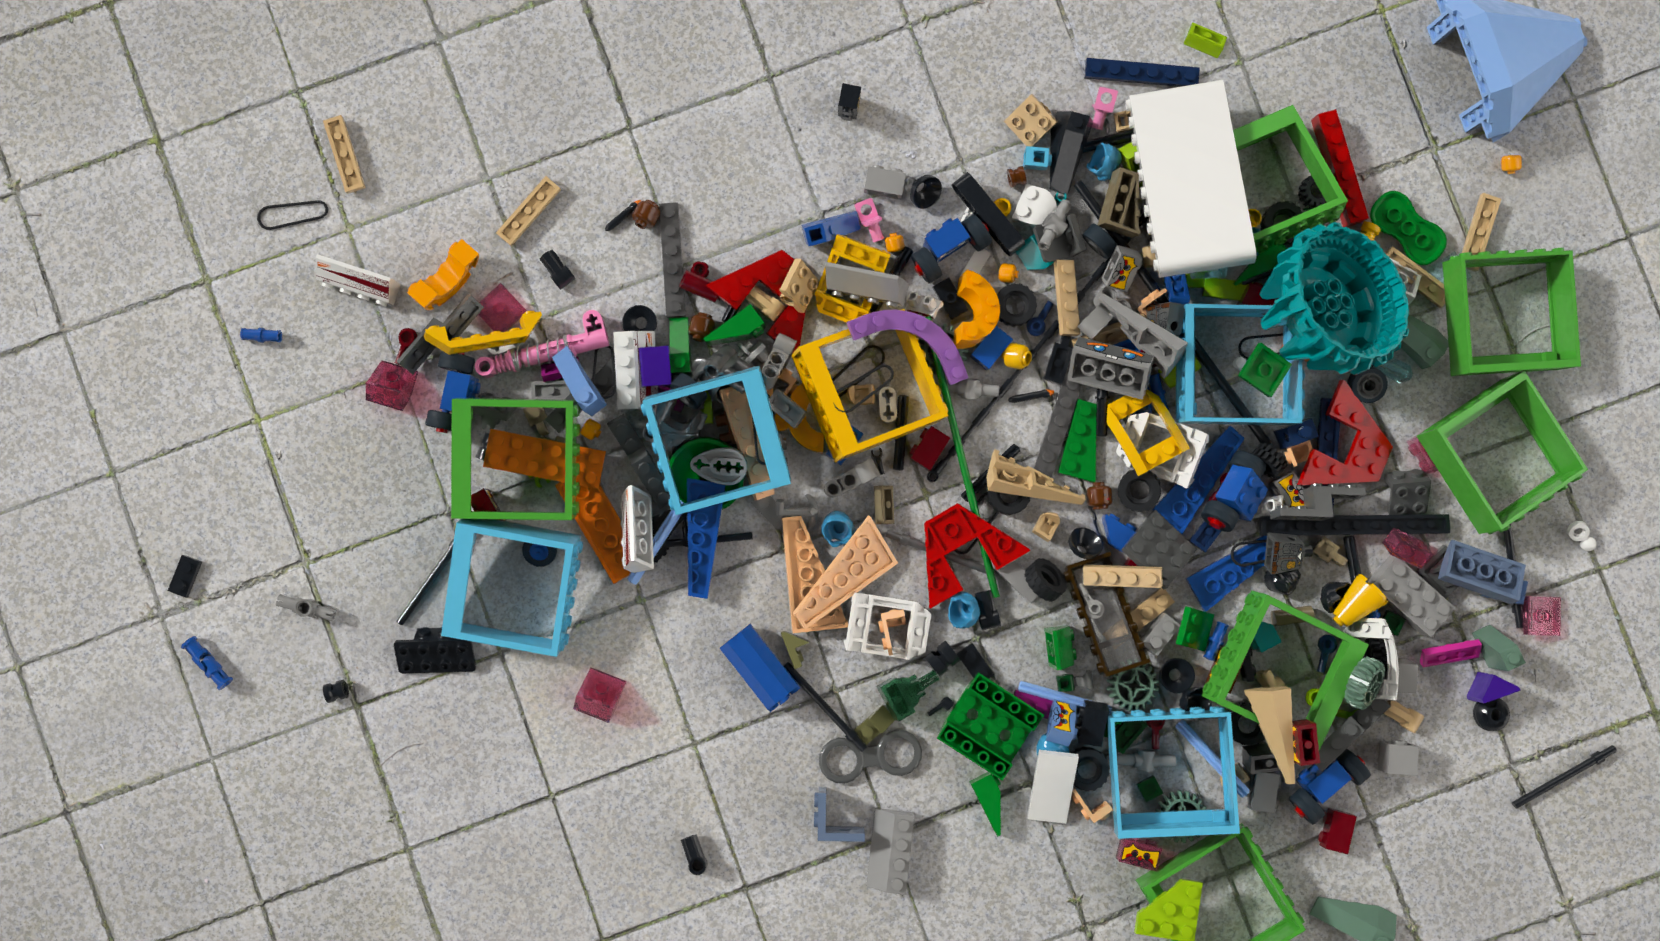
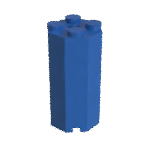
[720,623,800,712]

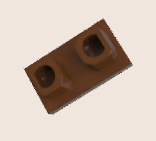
[715,411,736,446]

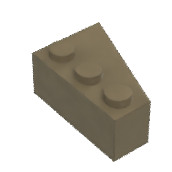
[1098,167,1141,238]

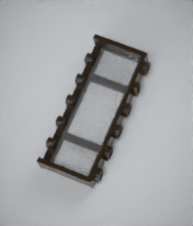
[1063,552,1151,678]

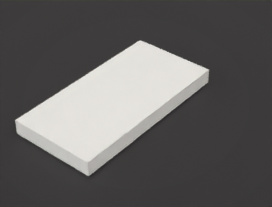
[1027,750,1079,824]

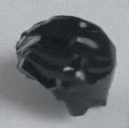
[1264,569,1301,595]
[1320,582,1351,613]
[1179,687,1212,719]

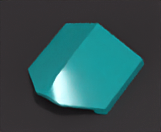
[1016,234,1054,270]

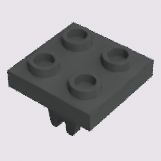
[472,393,517,429]
[1416,545,1459,599]

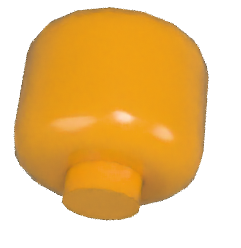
[1501,155,1522,174]
[885,232,905,252]
[999,263,1019,283]
[775,413,789,431]
[580,419,602,440]

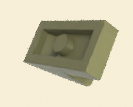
[781,631,810,669]
[854,705,896,745]

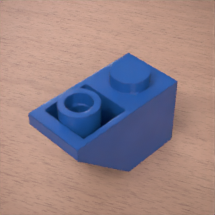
[1102,513,1137,554]

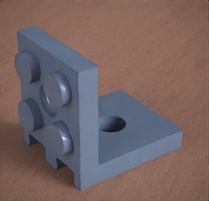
[814,787,865,842]

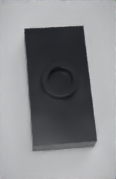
[932,277,968,320]

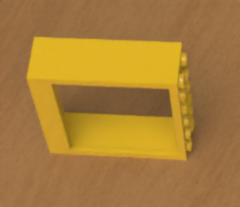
[791,309,948,463]

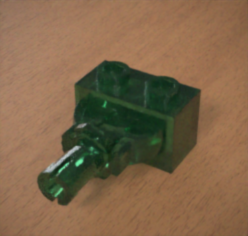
[876,670,940,722]

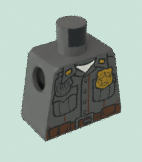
[1146,302,1185,336]
[1264,533,1313,574]

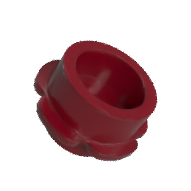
[691,261,709,278]

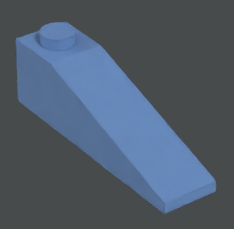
[552,346,607,416]

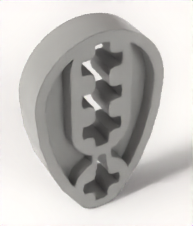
[690,447,747,485]

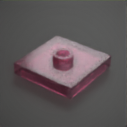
[478,283,527,332]
[1523,596,1561,636]

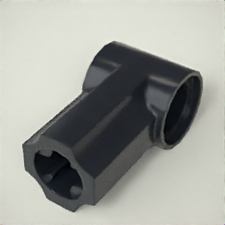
[540,250,576,290]
[974,590,1001,630]
[681,834,708,875]

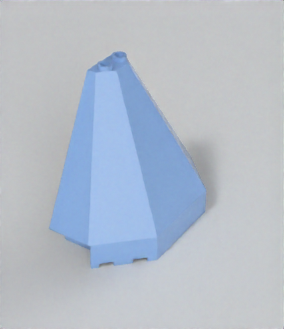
[1427,0,1587,143]

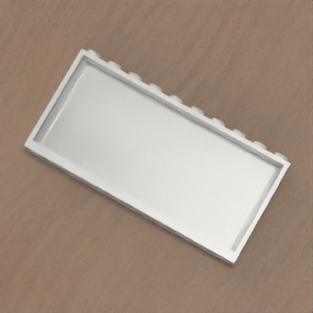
[1125,80,1256,278]

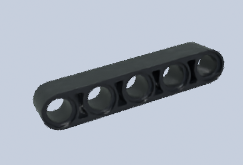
[951,172,1026,257]

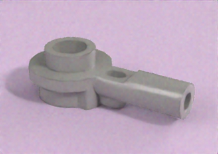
[1077,583,1104,619]

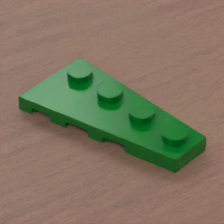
[1058,399,1097,483]

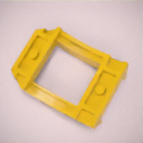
[815,234,891,322]
[1107,390,1190,476]

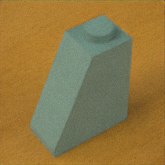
[1472,625,1526,671]

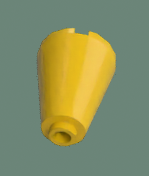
[1333,574,1389,627]

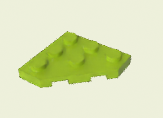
[1134,879,1203,941]

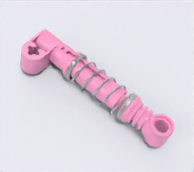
[475,310,610,378]

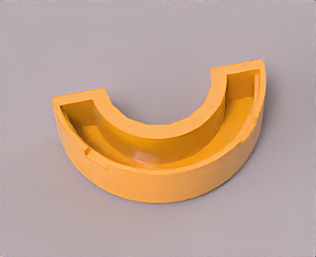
[407,239,479,310]
[953,270,1000,349]
[787,383,824,454]

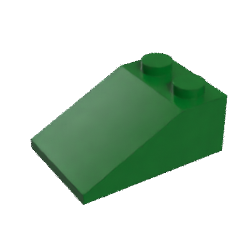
[703,304,766,346]
[1044,625,1077,670]

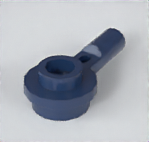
[1026,301,1054,336]
[1317,635,1337,673]

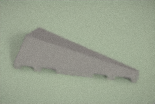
[1098,294,1188,378]

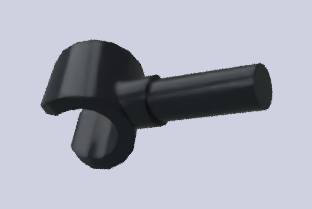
[871,447,885,475]
[927,697,954,716]

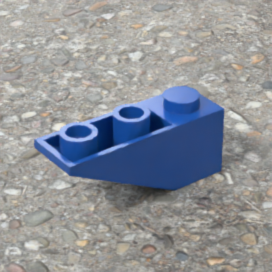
[801,211,861,246]

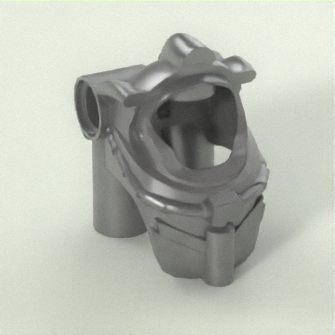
[691,344,753,406]
[643,398,708,461]

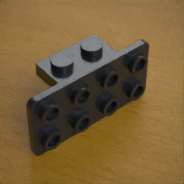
[394,627,476,674]

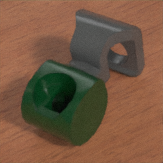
[1056,670,1094,692]

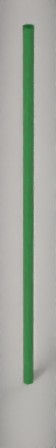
[925,316,1000,598]

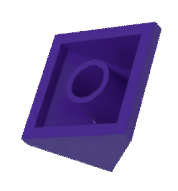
[638,346,673,387]
[1467,672,1521,703]

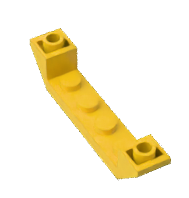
[424,311,542,355]

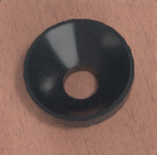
[910,175,942,209]
[622,305,657,331]
[1068,527,1103,559]
[1159,658,1195,693]
[1473,698,1510,731]

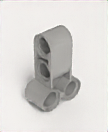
[1078,286,1131,340]
[761,333,797,390]
[824,458,881,498]

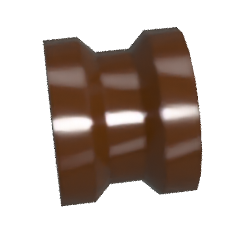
[1007,166,1027,188]

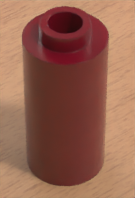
[679,270,721,303]

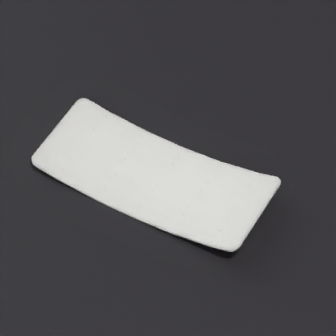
[960,249,991,276]

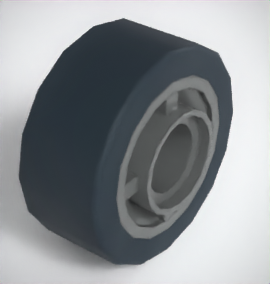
[1082,224,1117,259]
[1347,366,1388,403]
[670,374,707,409]

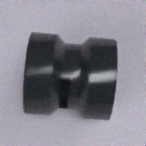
[323,679,349,703]

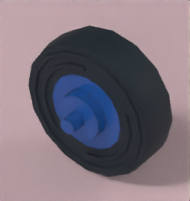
[522,542,557,567]

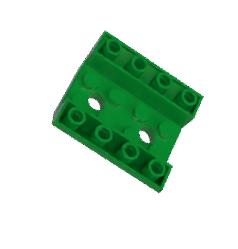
[937,672,1044,781]

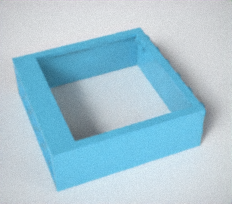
[1175,304,1305,425]
[641,366,791,515]
[441,519,583,657]
[1107,706,1240,839]

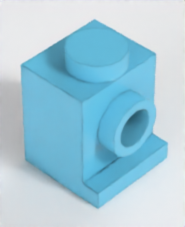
[1023,146,1052,171]

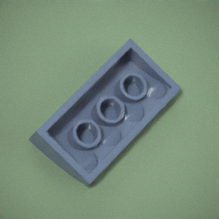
[1438,540,1526,604]

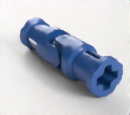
[181,636,233,690]

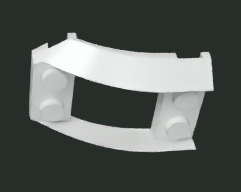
[1116,412,1209,489]
[843,592,931,660]
[1343,618,1399,701]

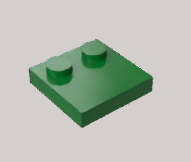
[1238,343,1292,397]
[1176,606,1215,652]

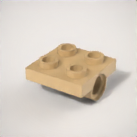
[1004,94,1058,147]
[780,258,819,313]

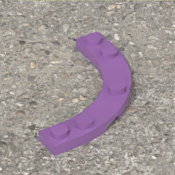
[846,310,969,385]

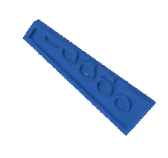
[1152,425,1245,534]
[687,478,726,599]
[1185,536,1267,612]

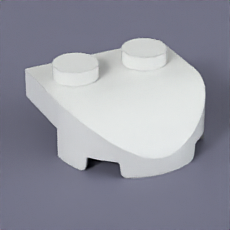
[1012,184,1058,229]

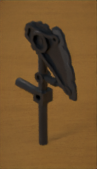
[652,509,753,563]

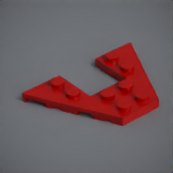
[705,250,806,354]
[1297,380,1393,485]
[924,503,1031,609]

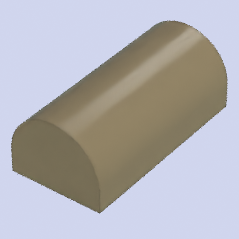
[874,486,895,525]
[1271,606,1315,627]

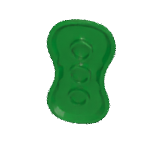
[1370,191,1447,265]

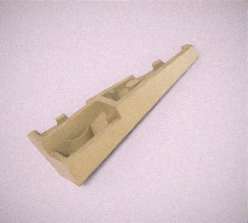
[986,449,1086,505]
[1244,686,1295,784]

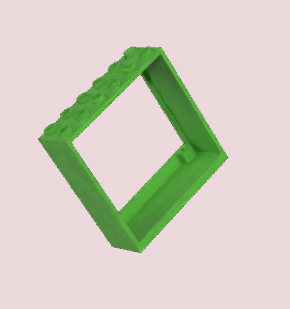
[1233,105,1348,254]
[1442,248,1581,376]
[1417,371,1588,535]
[451,398,580,520]
[1202,590,1369,750]
[1136,823,1306,941]

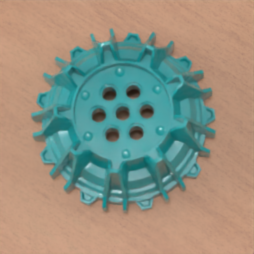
[1260,222,1409,375]

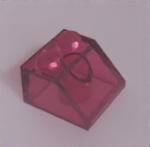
[366,360,418,411]
[573,668,626,723]

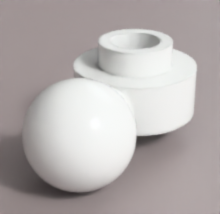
[1567,521,1596,551]

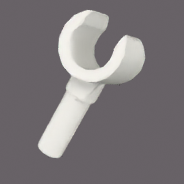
[1232,356,1247,371]

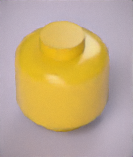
[1002,343,1032,370]

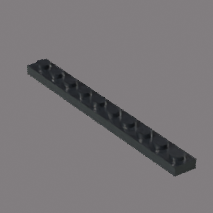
[1259,514,1450,536]

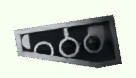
[1050,111,1093,194]

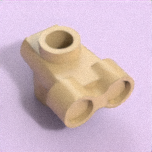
[1255,669,1285,689]

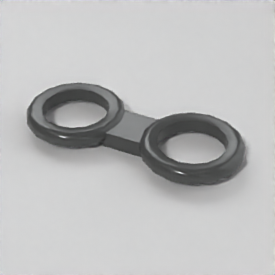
[819,730,922,784]

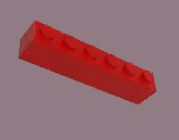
[1311,109,1369,227]

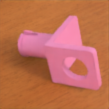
[1092,87,1118,130]
[854,198,884,242]

